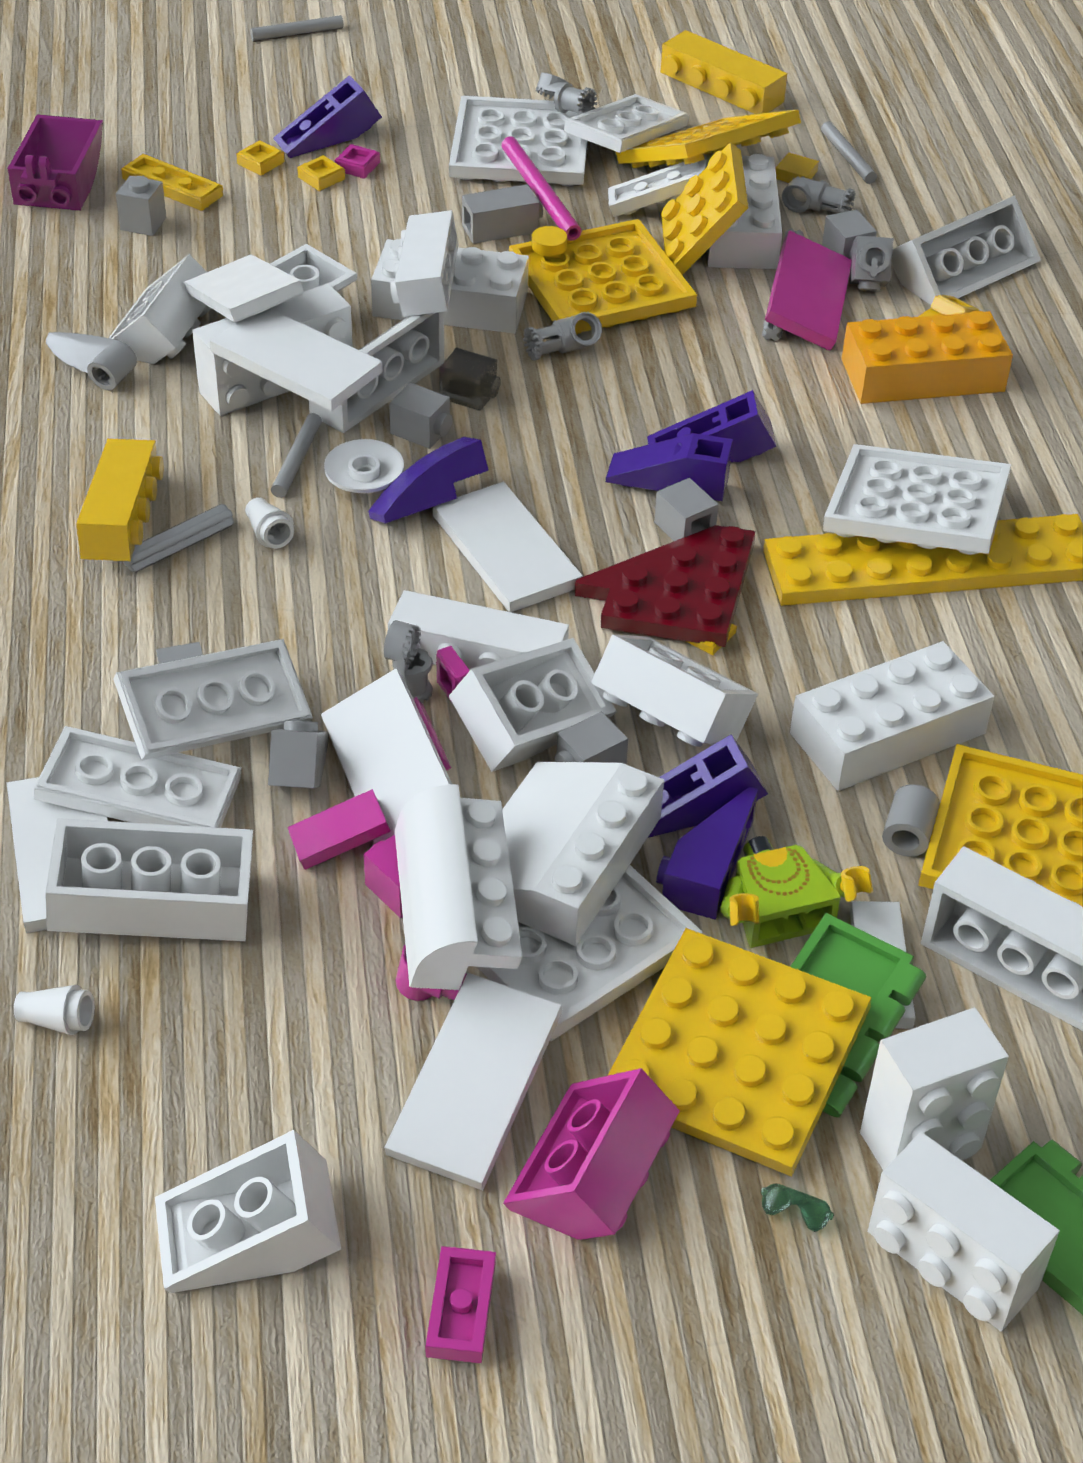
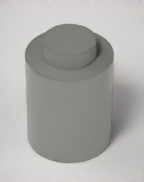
[882,785,940,857]

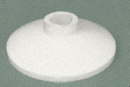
[324,439,404,493]

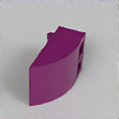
[7,114,103,211]

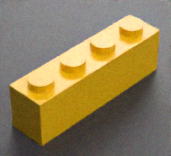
[660,30,788,114]
[76,438,164,561]

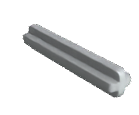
[124,504,234,572]

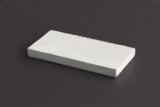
[564,94,689,153]
[184,254,304,323]
[209,308,382,411]
[433,481,583,612]
[113,639,313,761]
[321,669,452,843]
[34,726,241,828]
[7,777,108,933]
[384,973,562,1191]

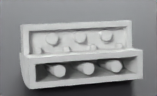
[395,784,523,990]

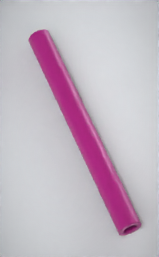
[501,136,582,241]

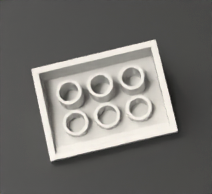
[502,762,664,946]

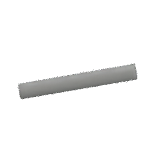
[250,15,344,41]
[821,121,877,184]
[271,413,322,498]

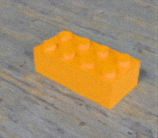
[841,311,1013,404]

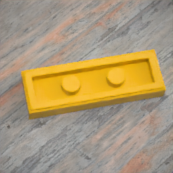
[121,154,223,211]

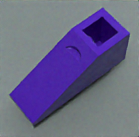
[605,433,733,501]

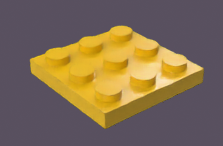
[661,142,749,275]

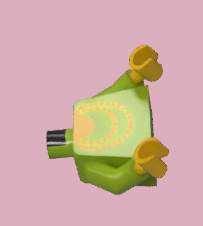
[720,836,874,948]

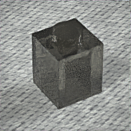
[439,347,501,411]

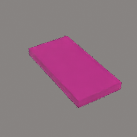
[765,230,851,351]

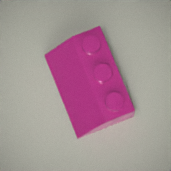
[503,1068,680,1240]

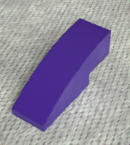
[368,437,489,523]

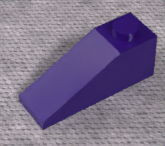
[273,75,382,158]
[647,390,776,462]
[648,734,768,838]
[656,786,758,920]

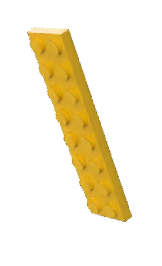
[763,514,1083,606]

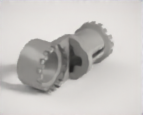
[536,73,597,115]
[782,176,856,213]
[523,312,602,361]
[384,620,433,703]

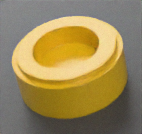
[532,226,567,257]

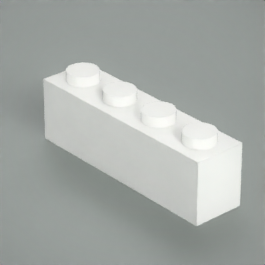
[390,210,459,317]
[388,590,569,670]

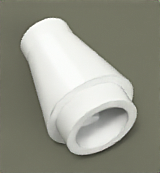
[245,498,294,549]
[14,985,95,1035]

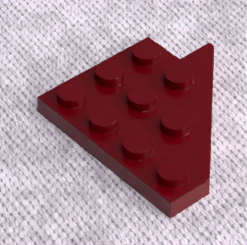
[575,525,756,647]

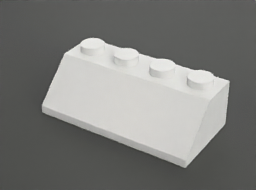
[892,195,1041,305]
[309,312,445,433]

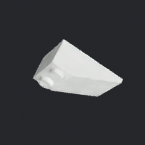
[449,638,617,772]
[155,1130,341,1293]

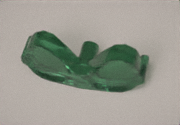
[761,1183,835,1232]

